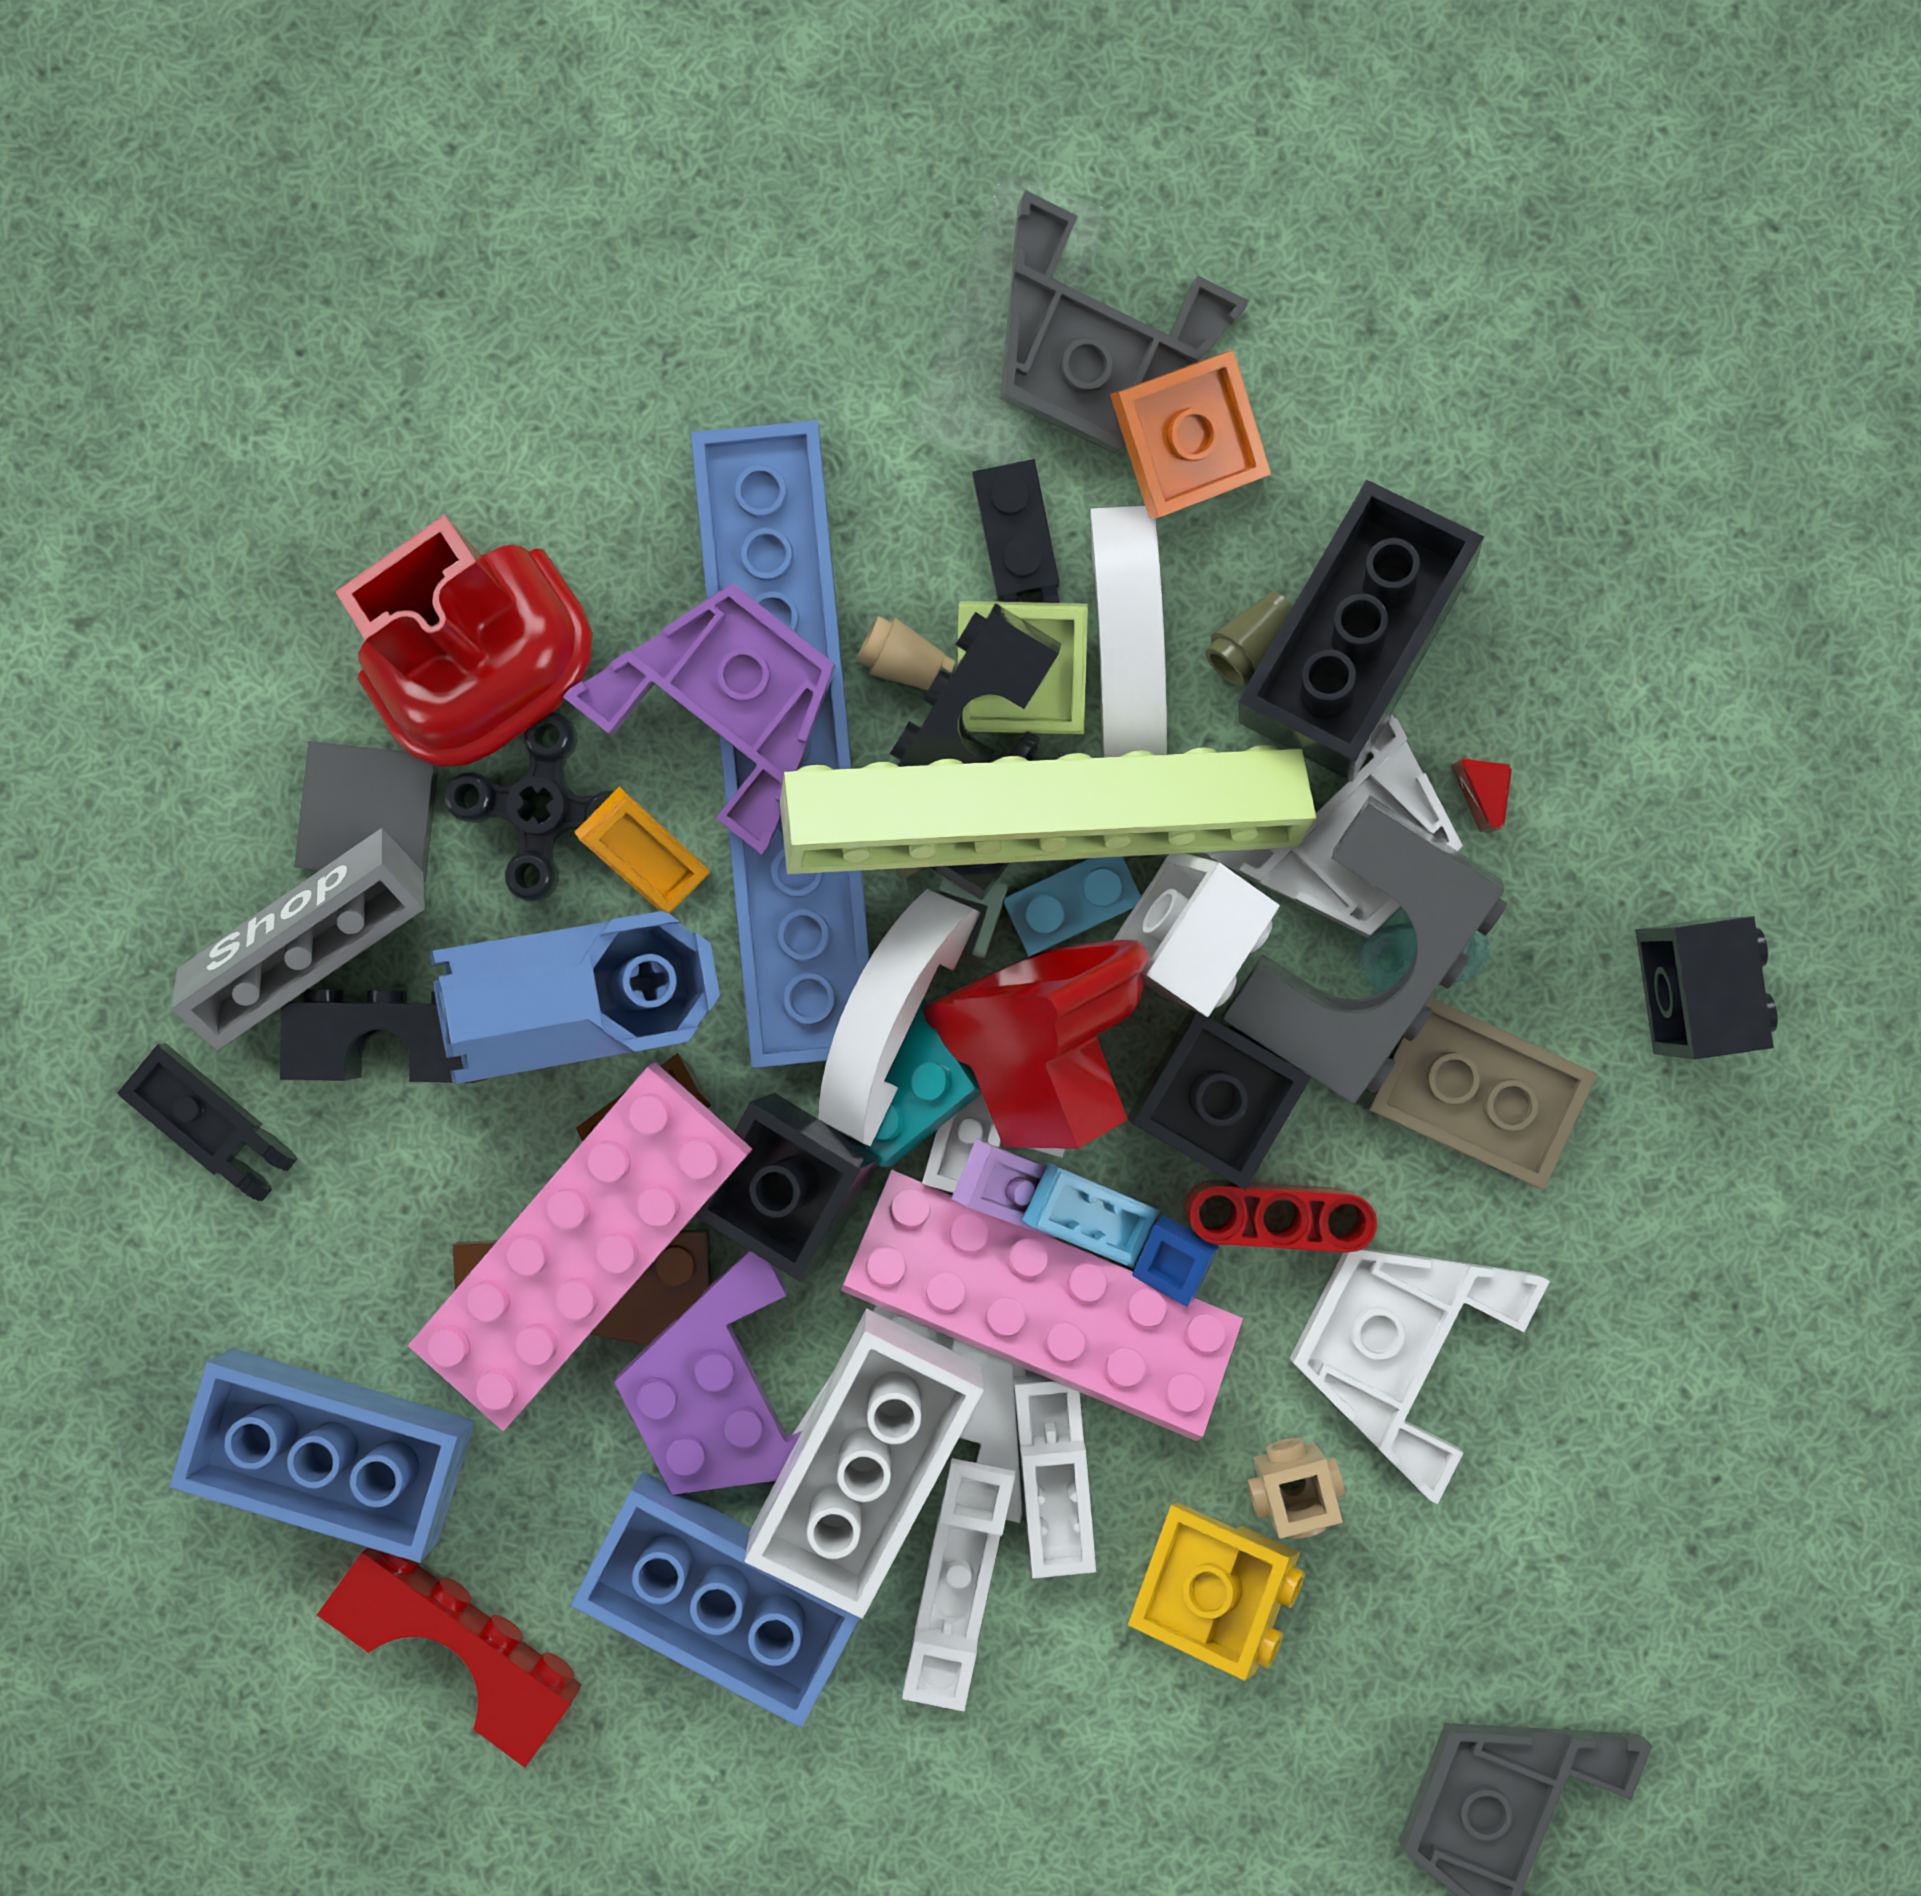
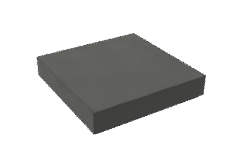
[294,741,439,882]

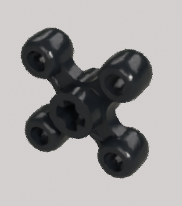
[444,712,614,902]

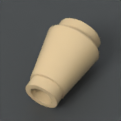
[856,616,955,690]

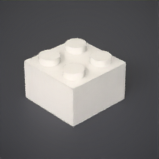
[1114,853,1280,1017]

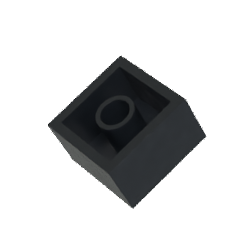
[1635,916,1778,1060]
[1127,1009,1311,1190]
[695,1093,882,1281]

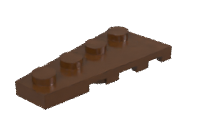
[452,1229,712,1346]

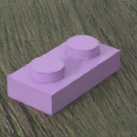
[951,1139,1056,1238]

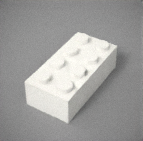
[744,1309,984,1619]

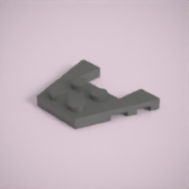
[1000,190,1249,454]
[1399,1723,1652,1896]

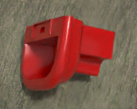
[335,514,593,767]
[923,940,1149,1149]

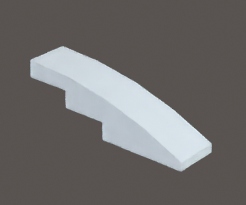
[1013,1364,1096,1578]

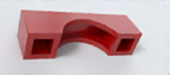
[316,1547,582,1768]

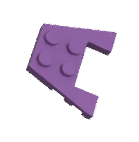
[563,583,836,856]
[614,1249,803,1495]

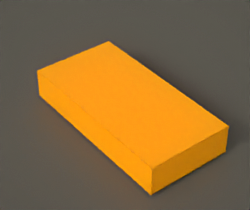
[574,786,711,914]

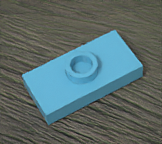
[1022,1162,1160,1268]

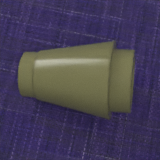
[1205,591,1293,686]

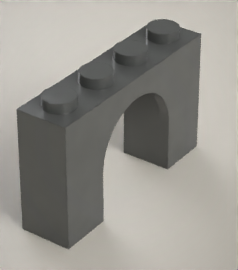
[1223,795,1507,1104]

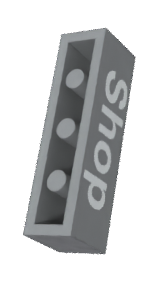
[171,828,425,1051]

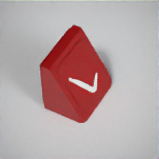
[1452,759,1512,833]

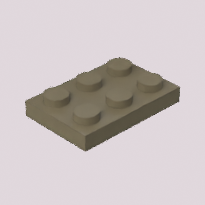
[1365,997,1598,1191]

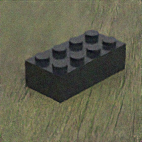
[1238,479,1484,782]

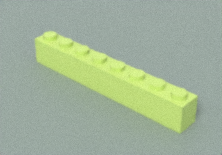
[780,745,1316,874]

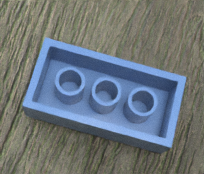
[169,1348,475,1563]
[570,1471,860,1728]

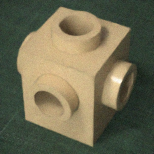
[1247,1438,1346,1539]

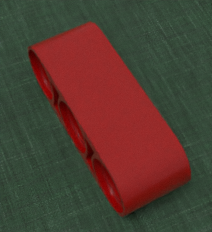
[1184,1180,1377,1253]

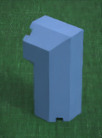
[430,910,720,1084]

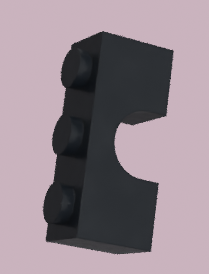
[890,603,1061,767]
[280,989,487,1083]

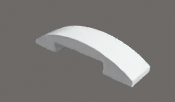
[1090,506,1167,758]
[818,889,980,1146]
[902,1458,1015,1712]

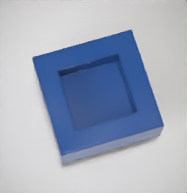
[1132,1215,1219,1307]

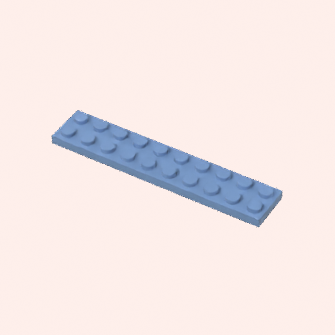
[691,420,870,1068]

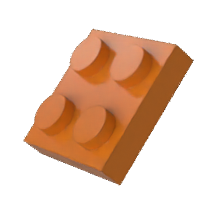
[1110,350,1271,518]

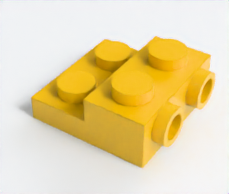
[1128,1502,1305,1681]

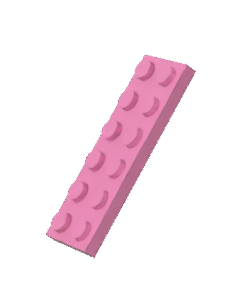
[408,1062,753,1431]
[841,1170,1243,1441]

